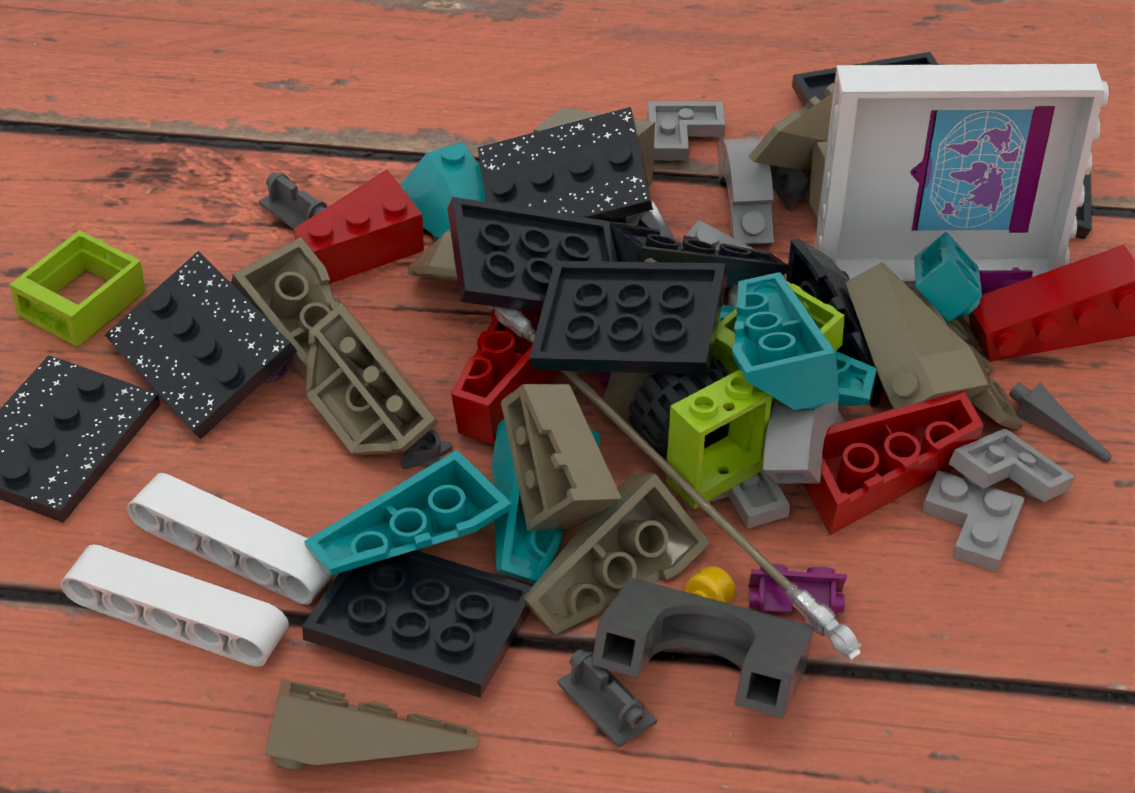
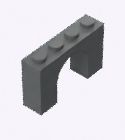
[591,577,814,718]

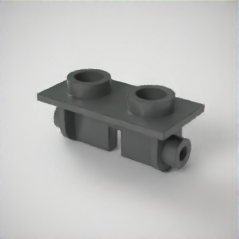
[770,165,811,211]
[258,173,327,229]
[557,649,657,748]

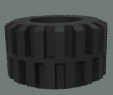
[628,356,731,461]

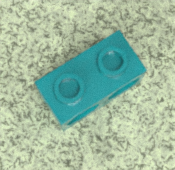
[914,231,982,322]

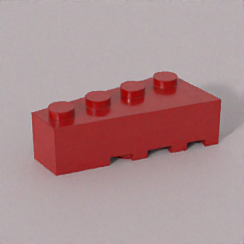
[968,244,1135,362]
[451,309,558,445]
[804,391,984,535]

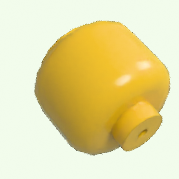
[684,566,736,604]

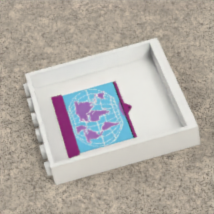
[814,64,1109,286]

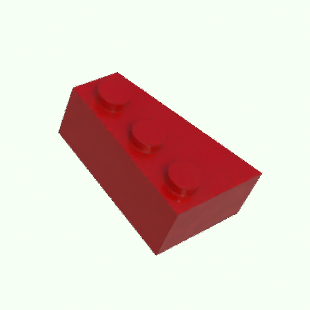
[294,169,424,284]

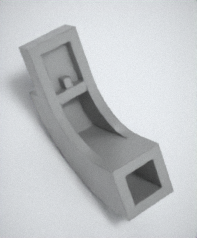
[717,137,774,246]
[763,399,846,484]

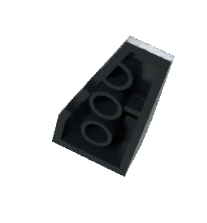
[610,223,788,288]
[786,238,882,407]

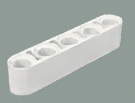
[127,473,335,605]
[61,544,289,667]

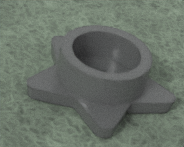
[401,429,453,469]

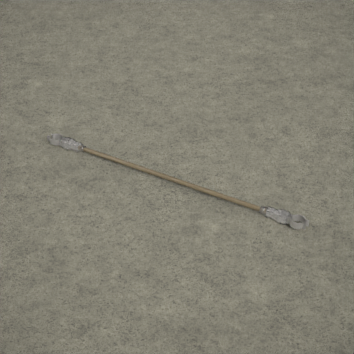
[487,306,862,660]

